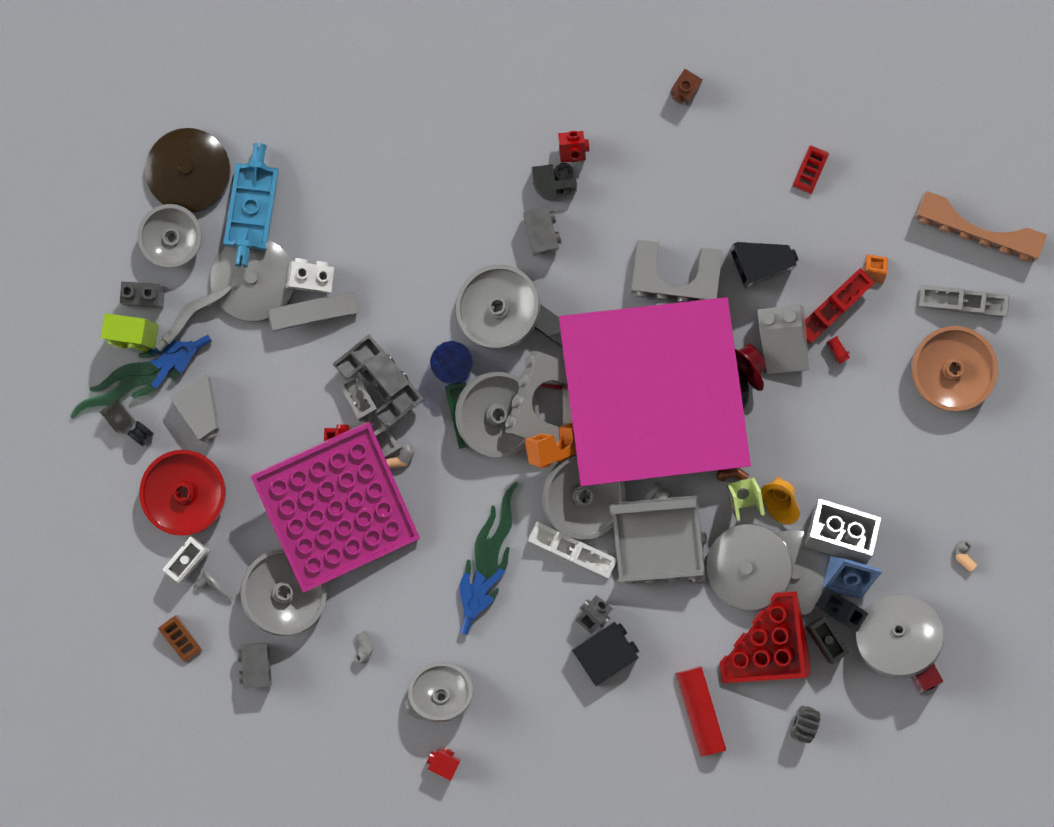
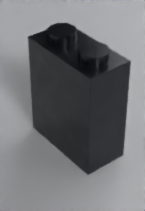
[572,621,640,686]

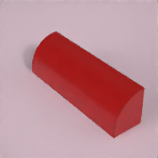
[676,666,726,756]

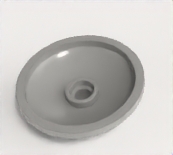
[138,204,202,268]
[408,662,473,722]

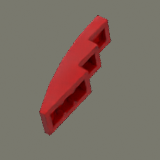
[805,268,875,344]

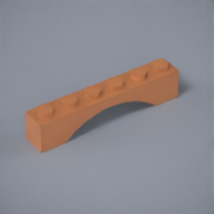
[915,191,1047,263]

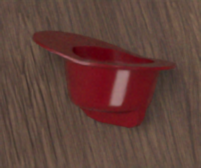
[735,343,765,391]

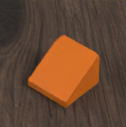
[864,254,888,283]

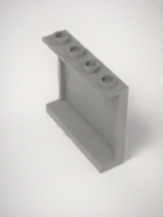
[610,495,705,585]

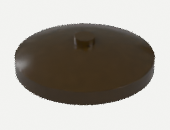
[145,128,231,213]

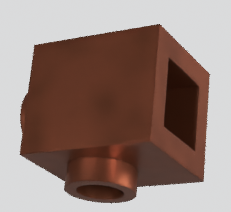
[670,69,703,105]

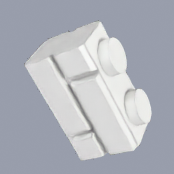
[163,536,210,584]

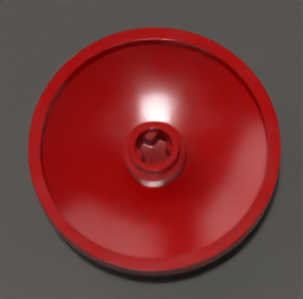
[139,450,226,536]

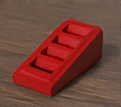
[792,145,829,194]

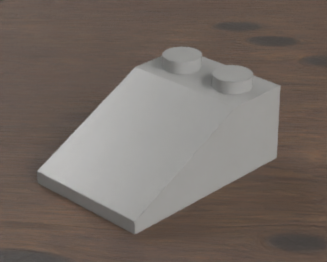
[758,304,810,375]

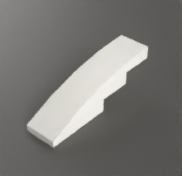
[528,521,617,579]

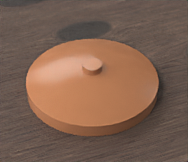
[911,326,998,412]

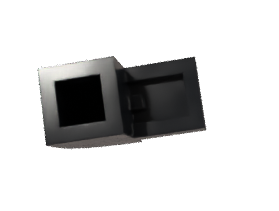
[815,587,869,632]

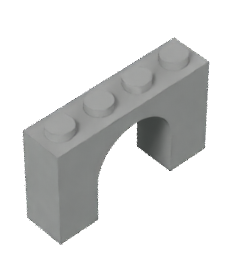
[631,240,723,302]
[505,351,568,444]

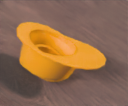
[761,477,800,525]

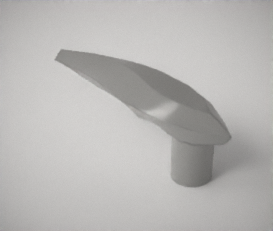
[195,571,233,601]

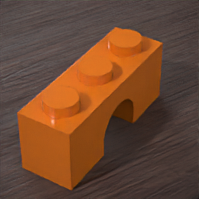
[525,422,576,468]

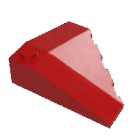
[720,591,811,683]

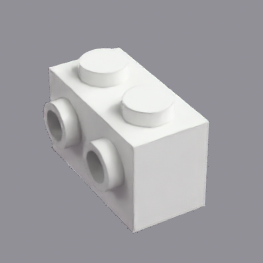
[286,258,334,294]

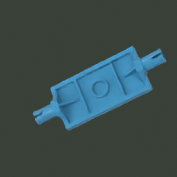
[223,143,279,268]

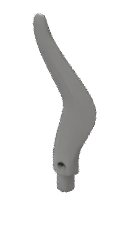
[155,285,232,352]

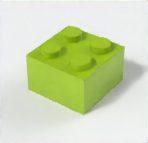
[100,313,159,352]

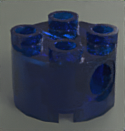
[430,340,473,385]

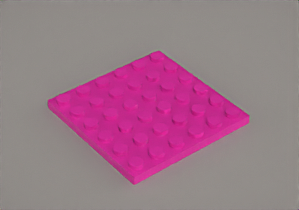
[250,422,420,593]

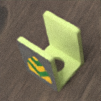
[727,478,765,521]

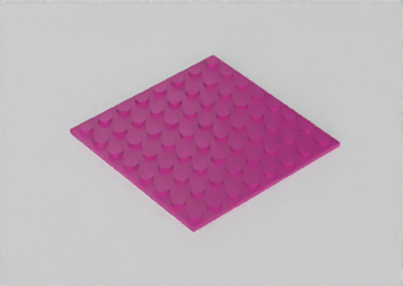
[559,297,751,487]

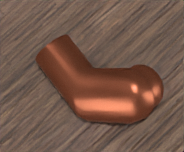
[716,468,749,482]

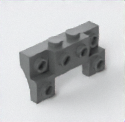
[333,334,424,430]

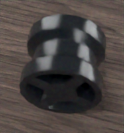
[127,421,154,447]

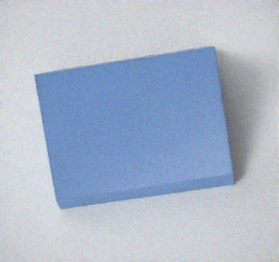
[823,556,882,599]

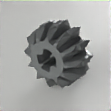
[790,706,821,743]

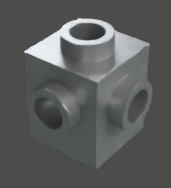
[575,595,613,634]

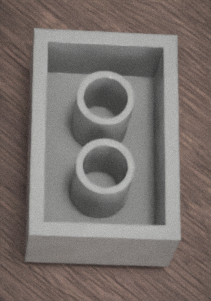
[804,499,881,565]

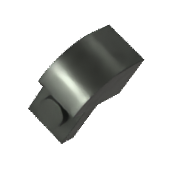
[532,164,577,201]

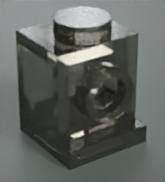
[100,399,136,434]

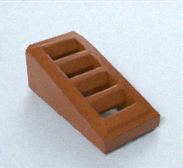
[158,615,202,663]

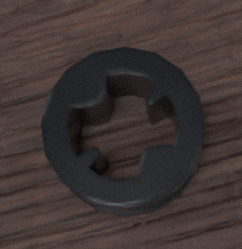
[554,163,574,181]

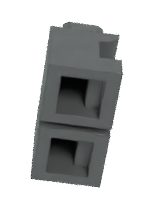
[120,281,165,308]

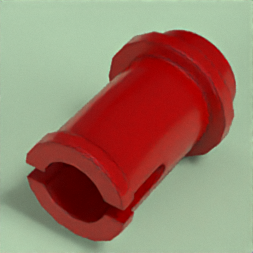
[826,336,850,364]

